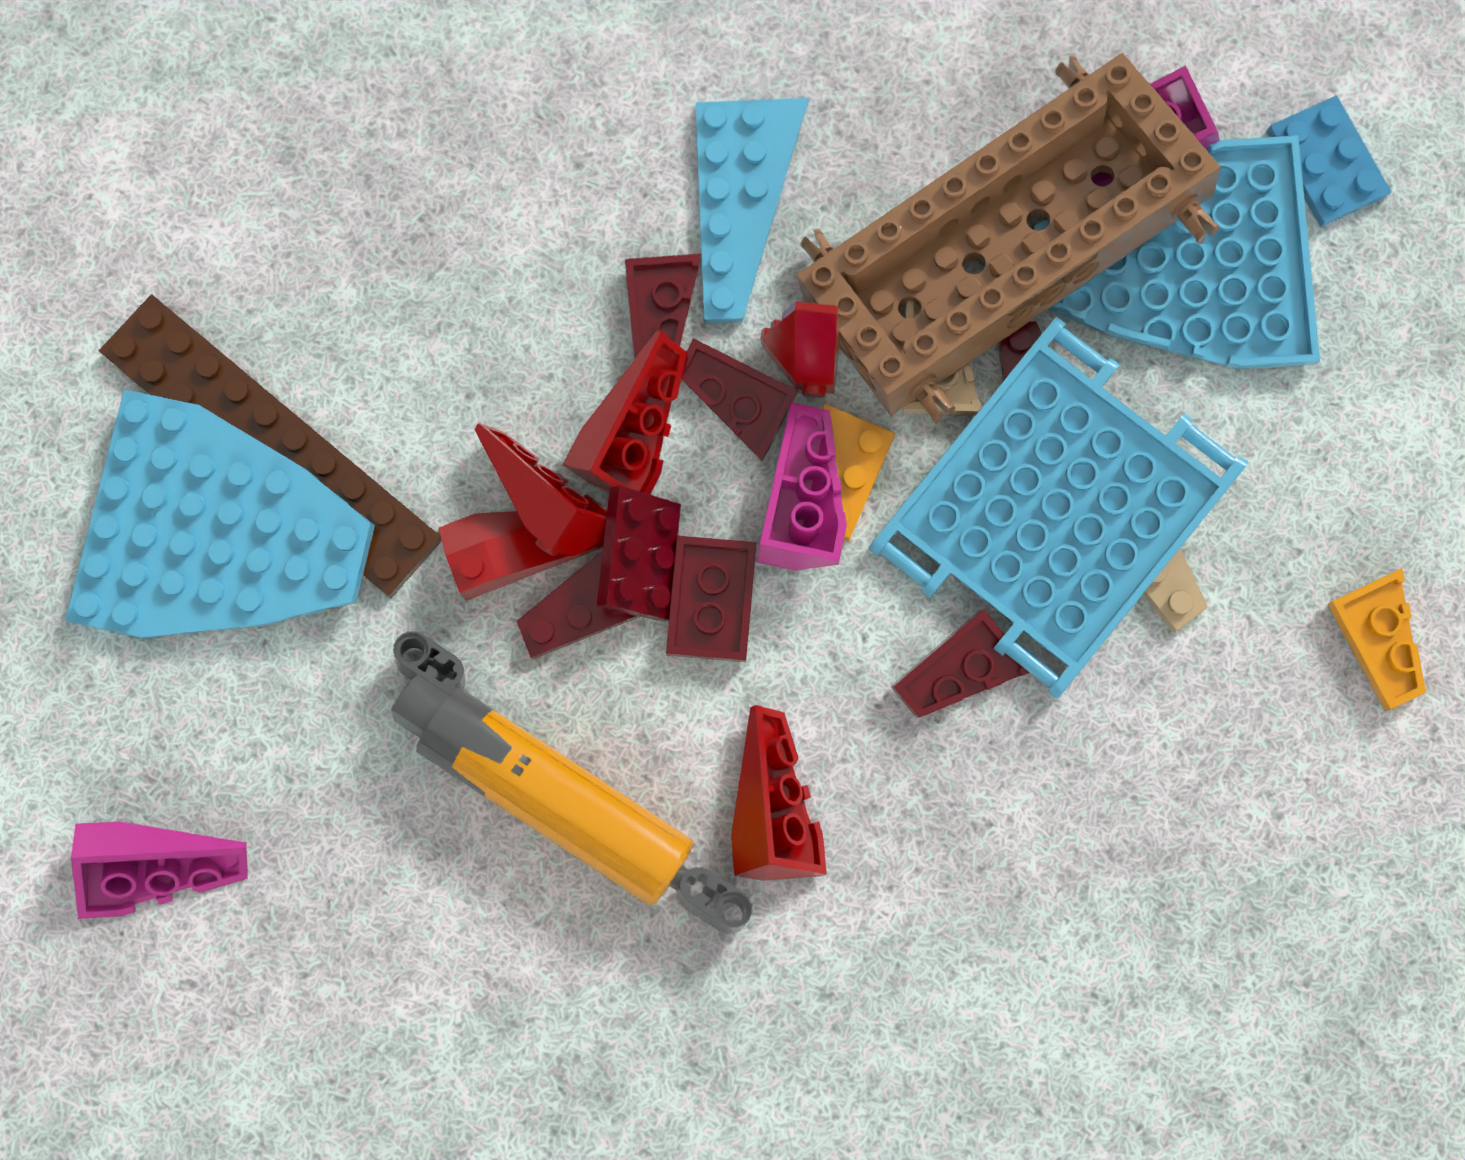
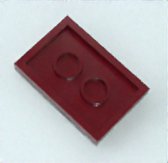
[597,486,681,621]
[666,535,757,663]

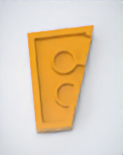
[823,403,896,542]
[1327,568,1426,711]

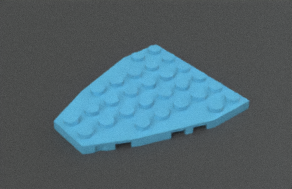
[1033,135,1320,369]
[65,389,375,639]

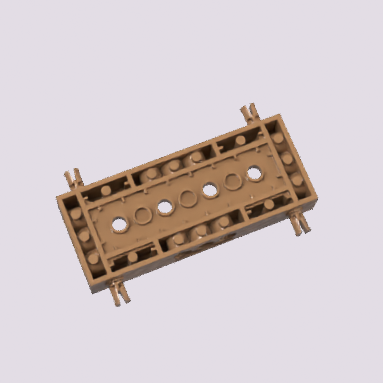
[796,52,1221,424]

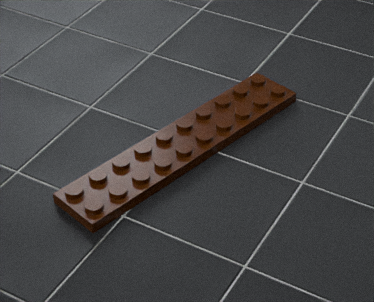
[98,294,442,598]

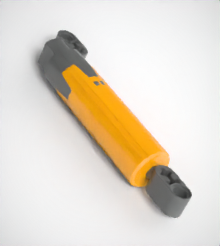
[391,632,752,934]

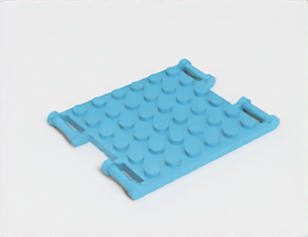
[868,317,1249,699]

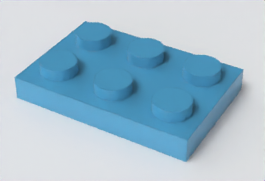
[1266,95,1392,228]

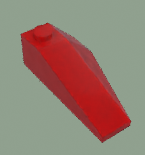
[760,302,840,398]
[562,331,687,495]
[474,423,607,557]
[438,511,604,601]
[731,705,827,881]

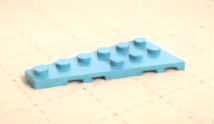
[695,98,809,324]

